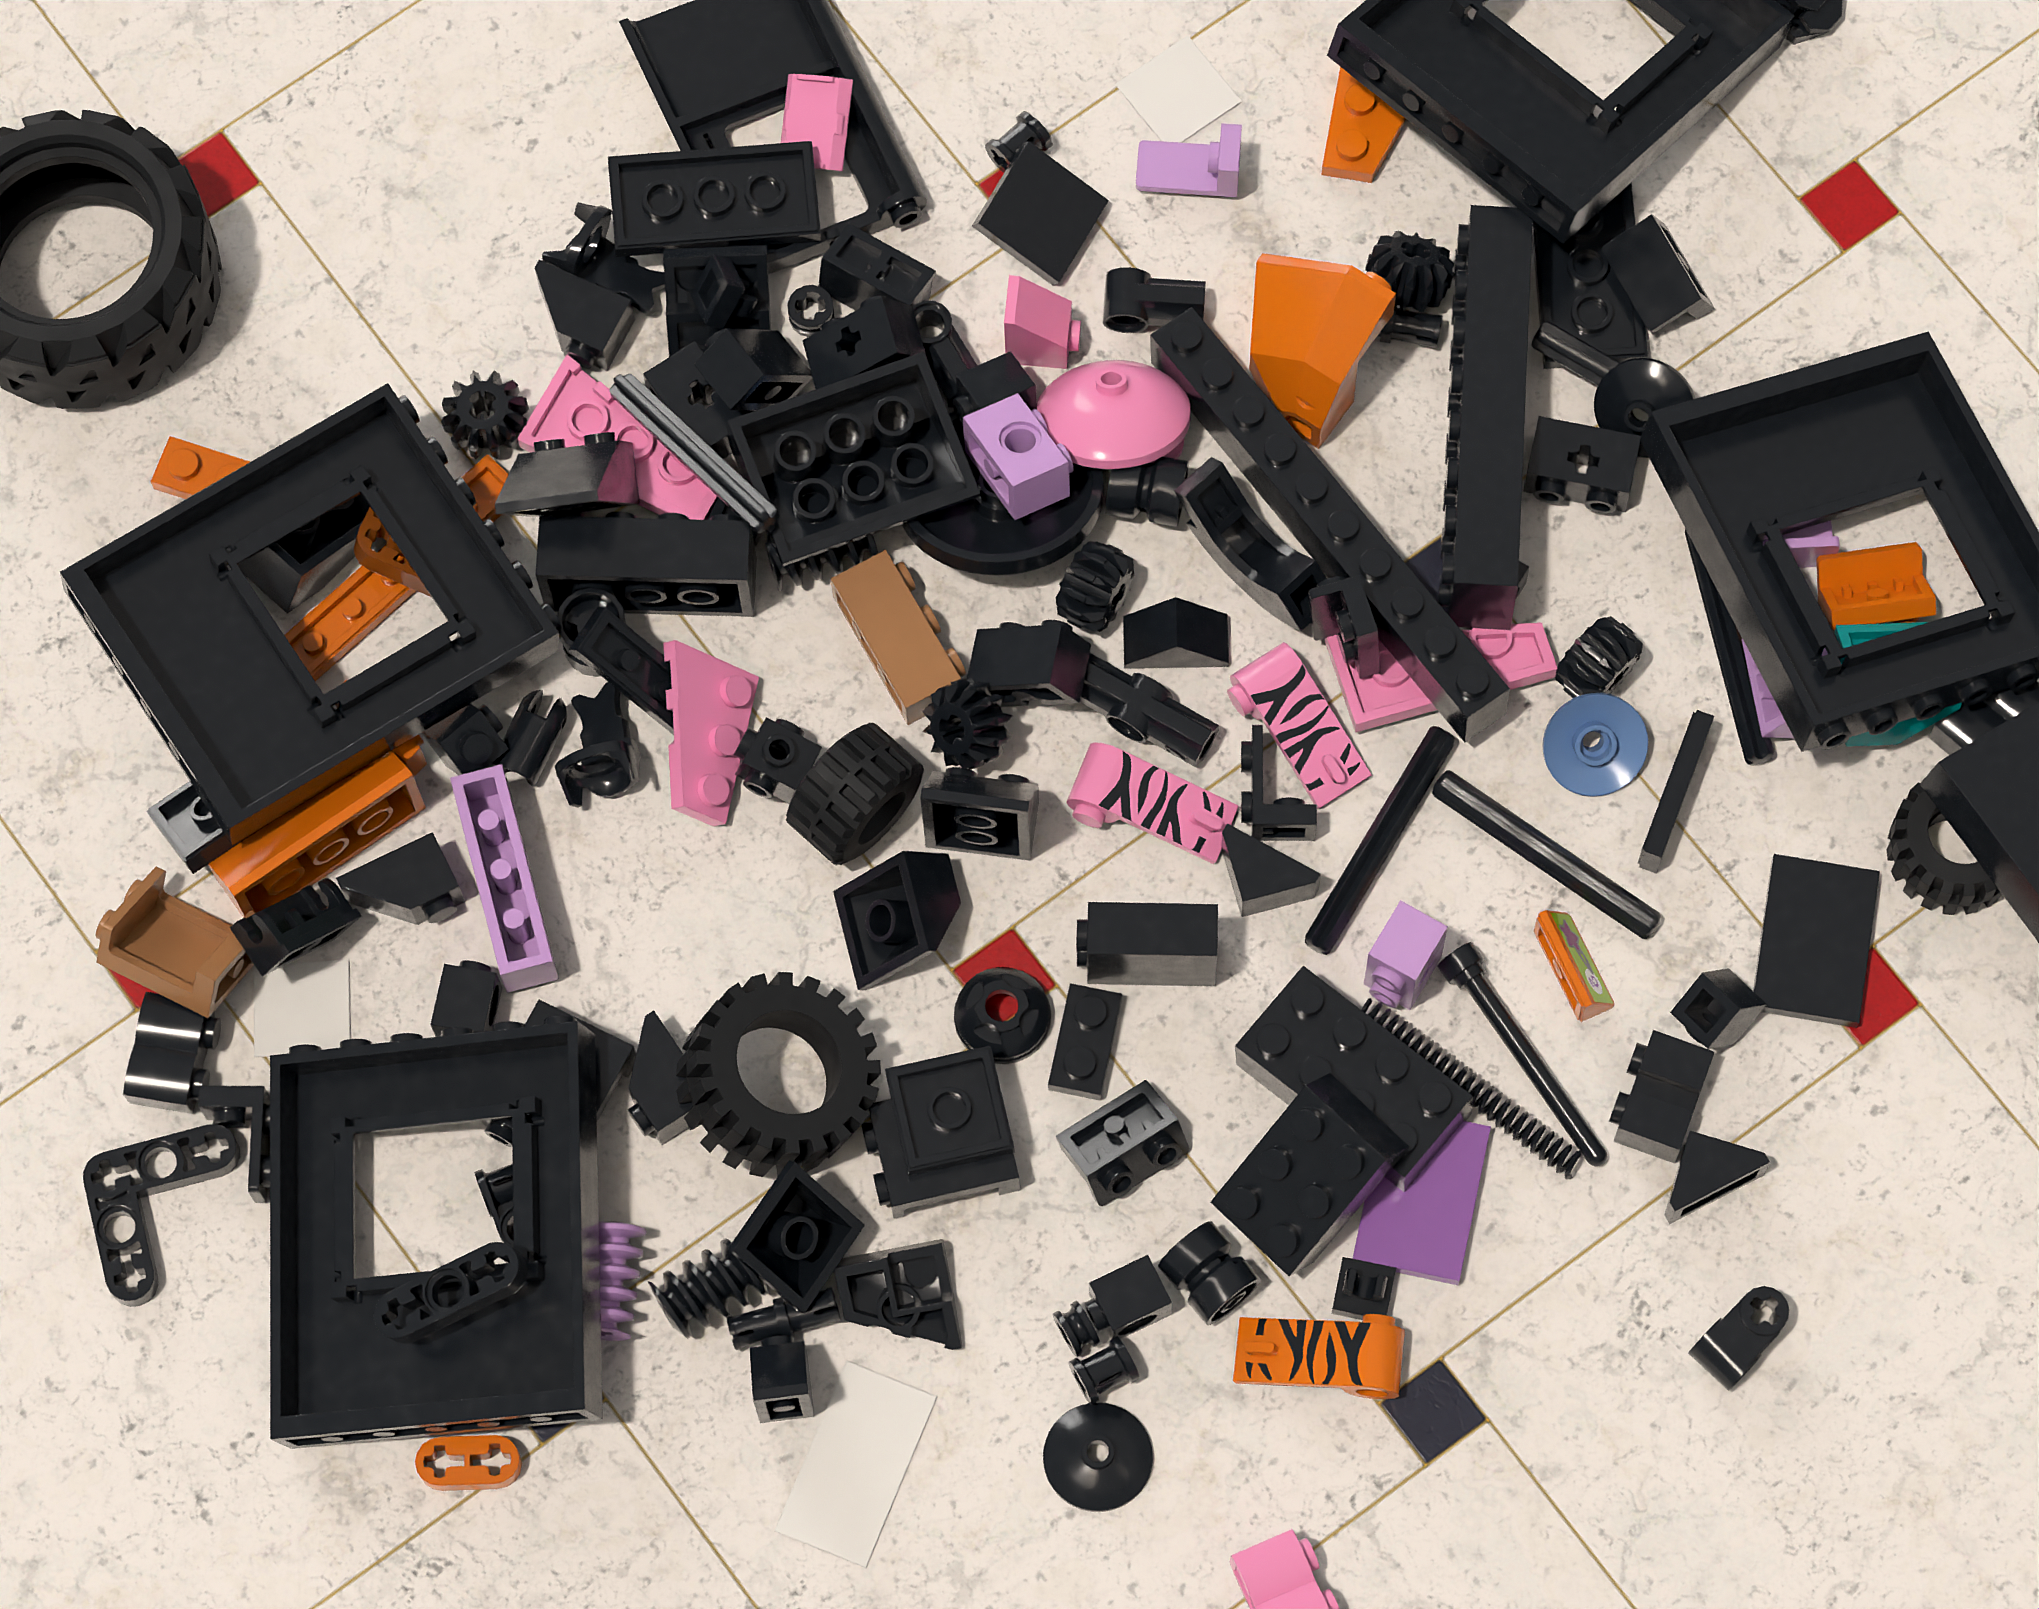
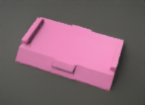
[781,74,853,171]

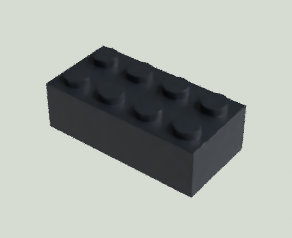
[535,510,757,617]
[1235,966,1473,1192]

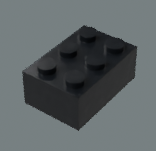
[1210,1073,1409,1277]

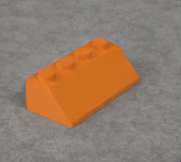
[208,751,426,918]

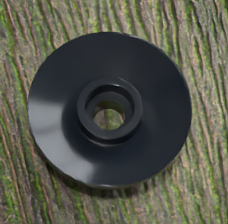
[1594,358,1695,458]
[1043,1403,1153,1512]

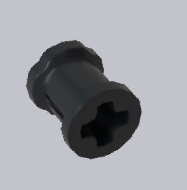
[985,111,1053,173]
[1068,1336,1140,1405]

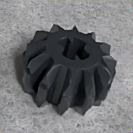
[1365,231,1454,312]
[441,370,529,459]
[1056,541,1135,632]
[1555,616,1643,698]
[922,678,1013,770]

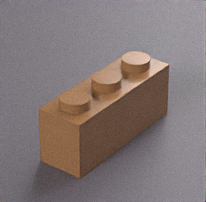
[830,550,966,725]

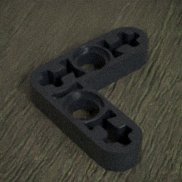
[83,1124,240,1307]

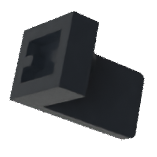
[1241,725,1317,841]
[198,1086,270,1203]

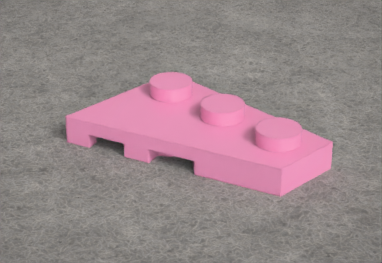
[663,640,759,826]

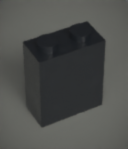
[1076,902,1218,986]

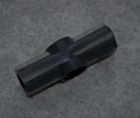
[1080,653,1219,767]

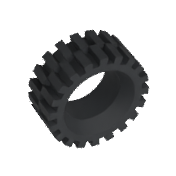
[676,972,881,1177]

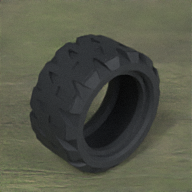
[0,110,222,409]

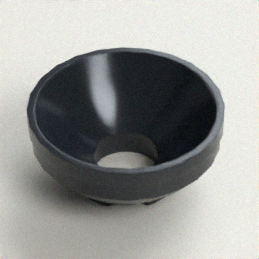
[954,967,1051,1064]

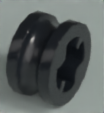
[787,285,834,337]
[1053,1301,1100,1357]

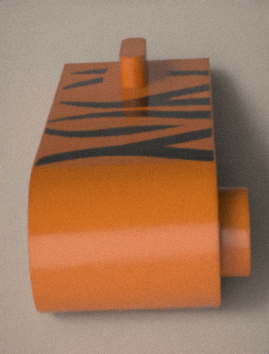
[1233,1314,1405,1399]

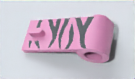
[1227,642,1371,809]
[1066,742,1238,864]

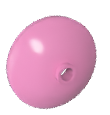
[1036,360,1191,469]

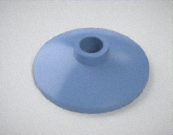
[1542,693,1648,796]

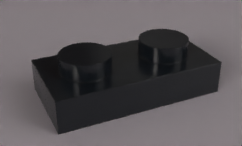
[1048,983,1122,1101]

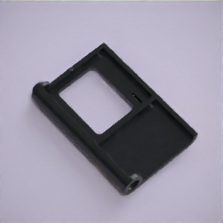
[619,0,927,274]

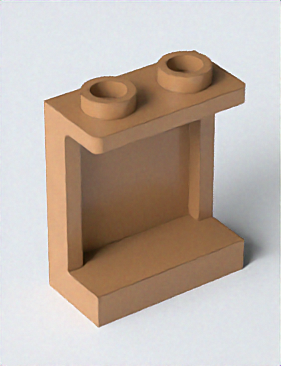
[95,866,255,1018]

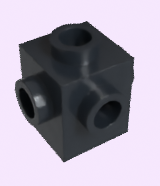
[734,717,822,804]

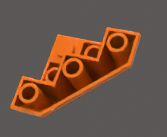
[1249,253,1396,449]

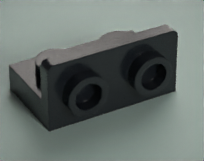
[1308,575,1380,679]
[1056,1080,1190,1206]

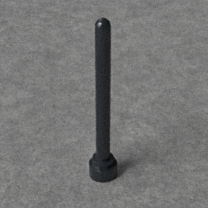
[1437,942,1607,1167]

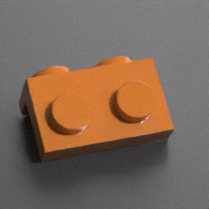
[1816,542,1936,630]

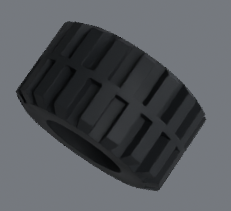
[786,723,924,866]
[1886,782,2001,915]

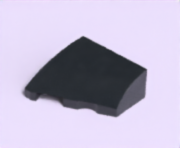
[834,1239,962,1350]

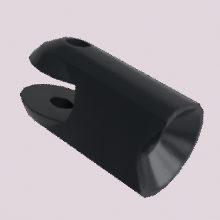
[491,690,567,786]

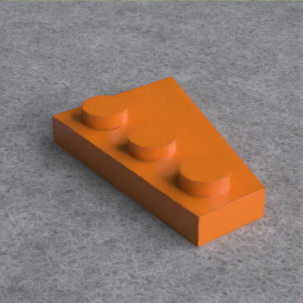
[1321,67,1406,183]

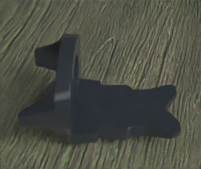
[542,202,665,313]
[555,682,641,808]

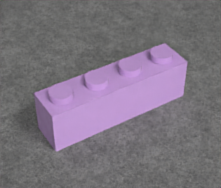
[450,764,559,993]

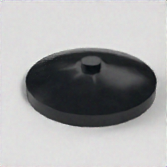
[902,411,1104,576]

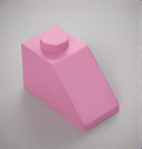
[1004,275,1081,369]

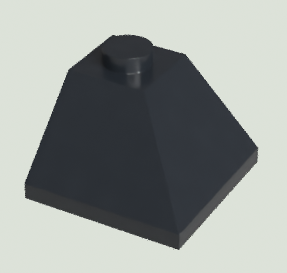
[833,851,961,990]
[727,1160,865,1314]

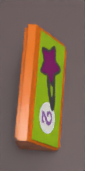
[1533,910,1614,1022]

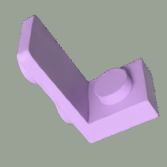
[1136,123,1242,197]

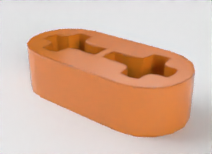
[415,1435,522,1491]

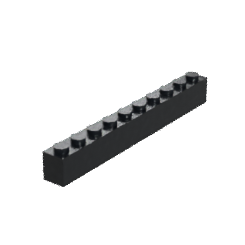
[1150,307,1510,743]

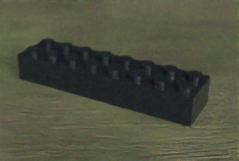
[1438,205,1533,630]

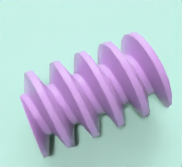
[599,1222,646,1341]

